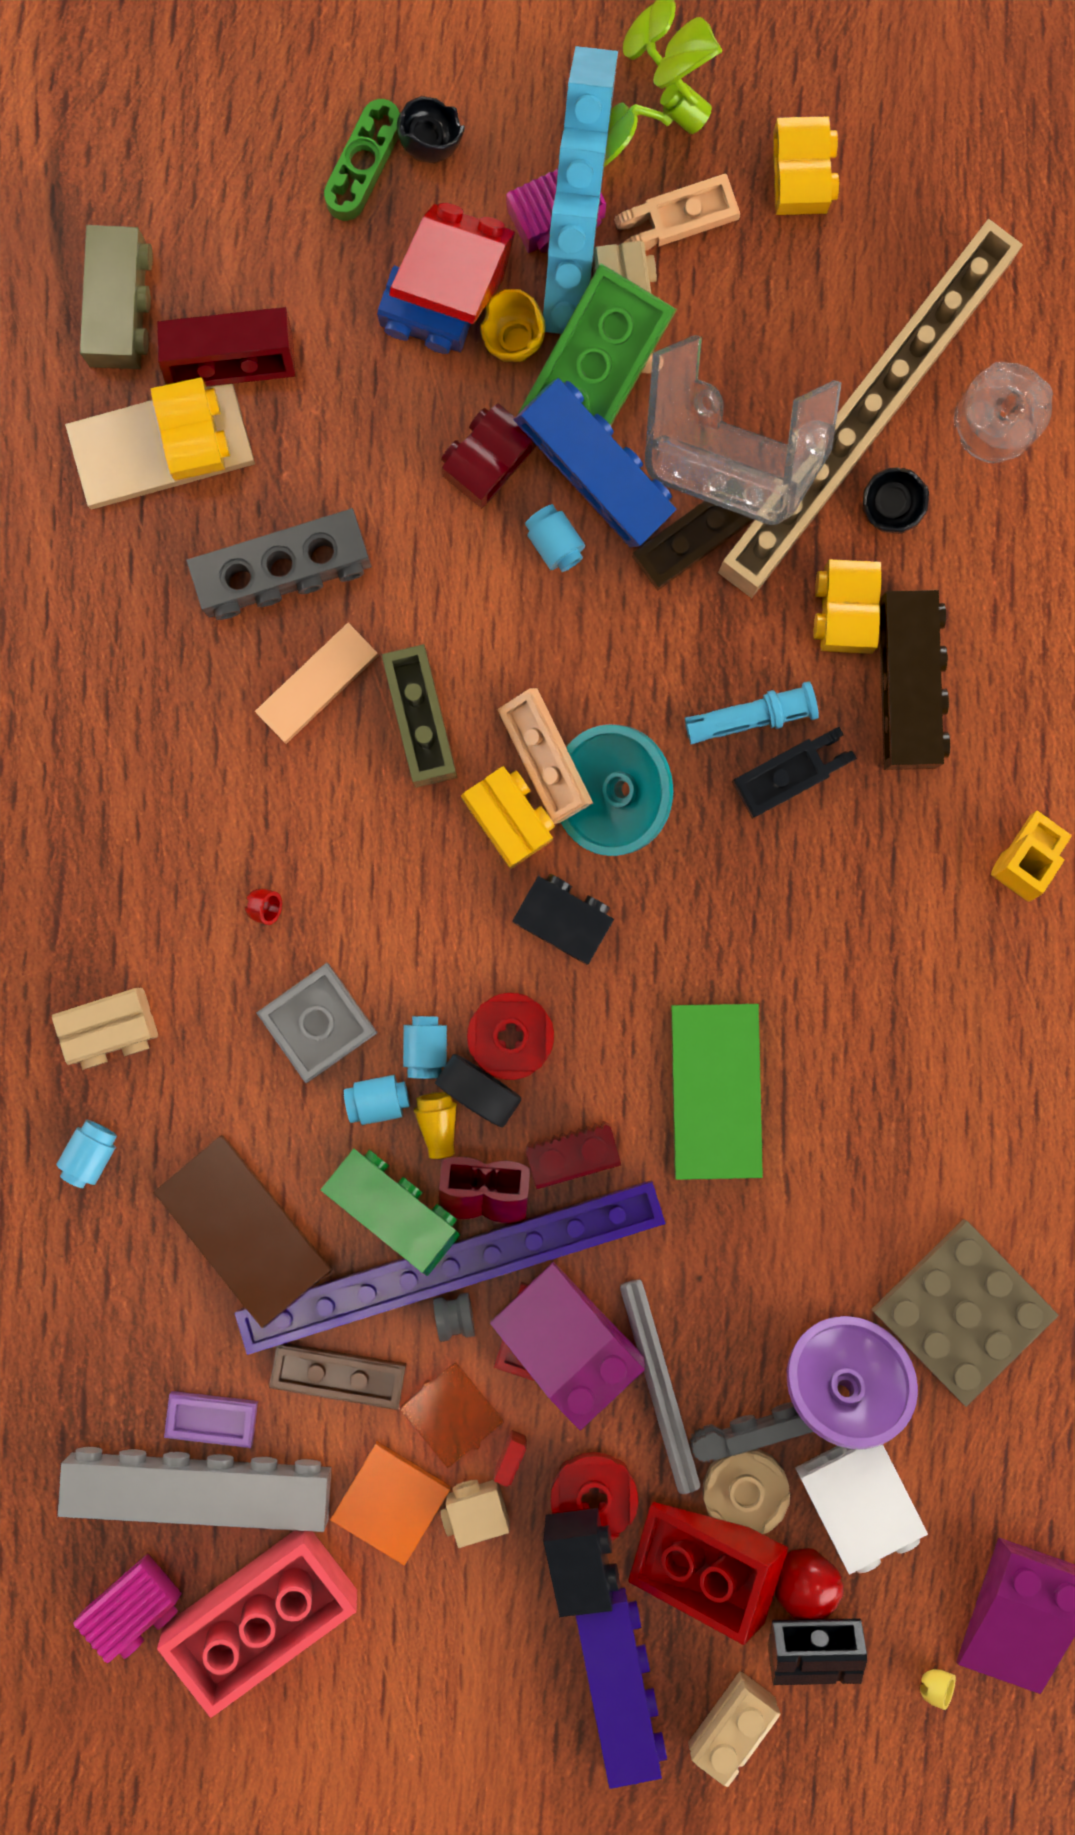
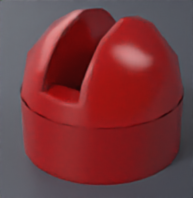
[244,889,282,925]

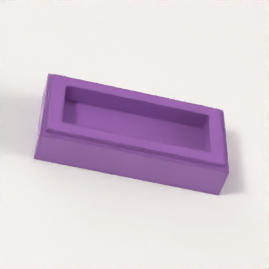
[164,1391,258,1448]

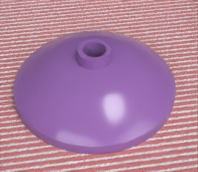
[787,1316,918,1449]

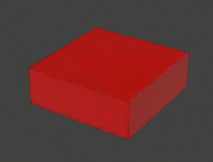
[494,1430,527,1487]

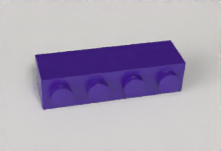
[576,1587,667,1789]

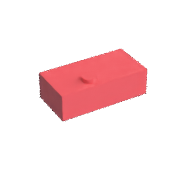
[157,1530,357,1718]

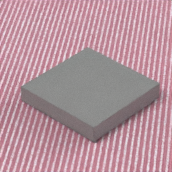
[256,963,378,1083]

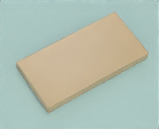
[65,384,255,510]

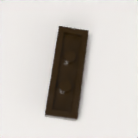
[632,477,762,591]

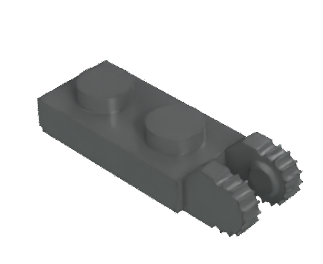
[690,1402,813,1463]

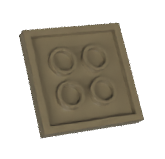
[871,1219,1059,1407]

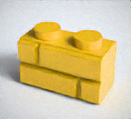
[461,766,555,869]

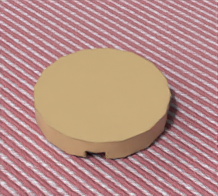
[703,1449,790,1534]

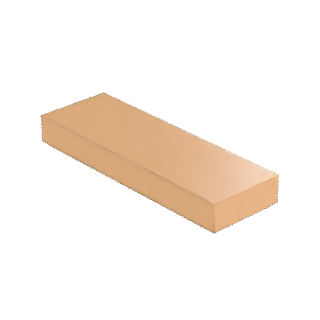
[255,623,379,744]
[497,688,593,824]

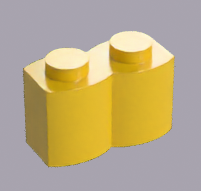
[773,117,839,215]
[150,377,230,481]
[813,559,881,654]

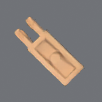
[614,174,740,251]

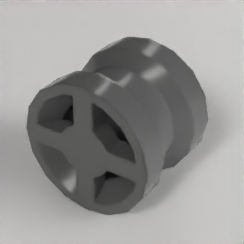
[433,1292,475,1342]

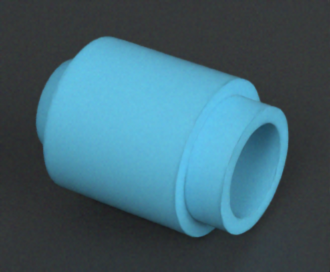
[525,504,586,572]
[403,1016,447,1079]
[344,1074,410,1125]
[56,1120,117,1188]

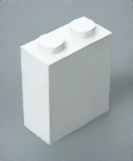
[795,1445,928,1575]

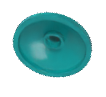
[561,724,673,856]

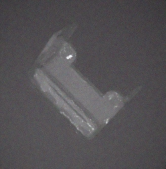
[645,335,842,525]

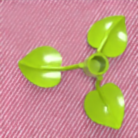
[604,0,723,167]

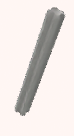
[620,1280,700,1494]

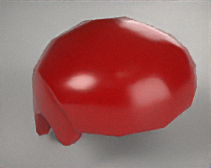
[774,1548,844,1620]

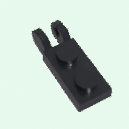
[732,727,857,819]

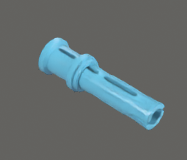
[684,681,819,745]

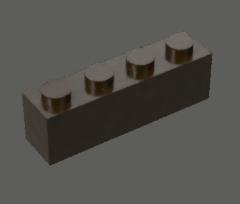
[879,590,950,770]

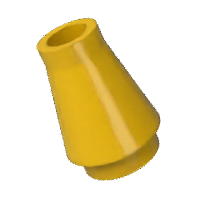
[414,1092,457,1159]

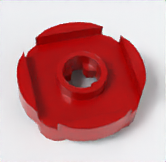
[467,993,554,1080]
[550,1452,638,1541]

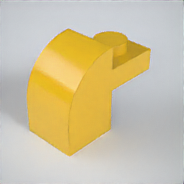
[991,811,1072,902]

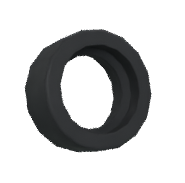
[435,1054,521,1128]

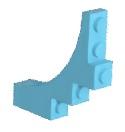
[543,46,618,334]

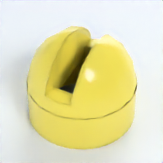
[920,1669,956,1710]

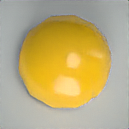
[480,289,546,362]

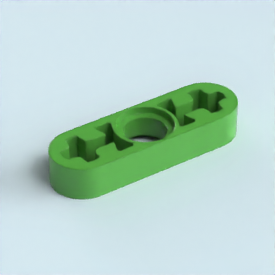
[324,99,400,221]

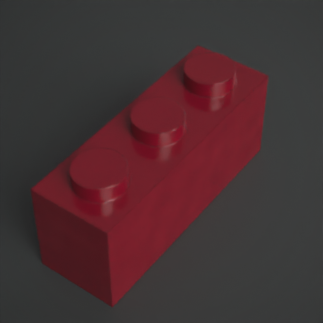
[157,307,296,387]

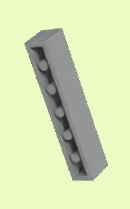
[58,1447,332,1532]

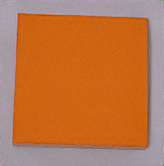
[330,1441,451,1566]

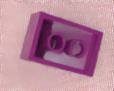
[490,1262,645,1431]
[956,1537,1075,1694]

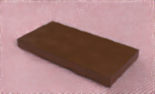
[153,1135,332,1328]

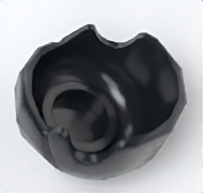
[397,96,465,164]
[863,467,929,534]

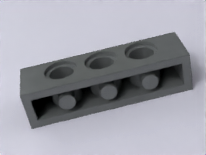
[186,508,372,620]

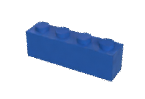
[513,378,677,547]

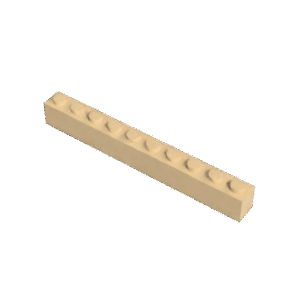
[718,219,1023,598]

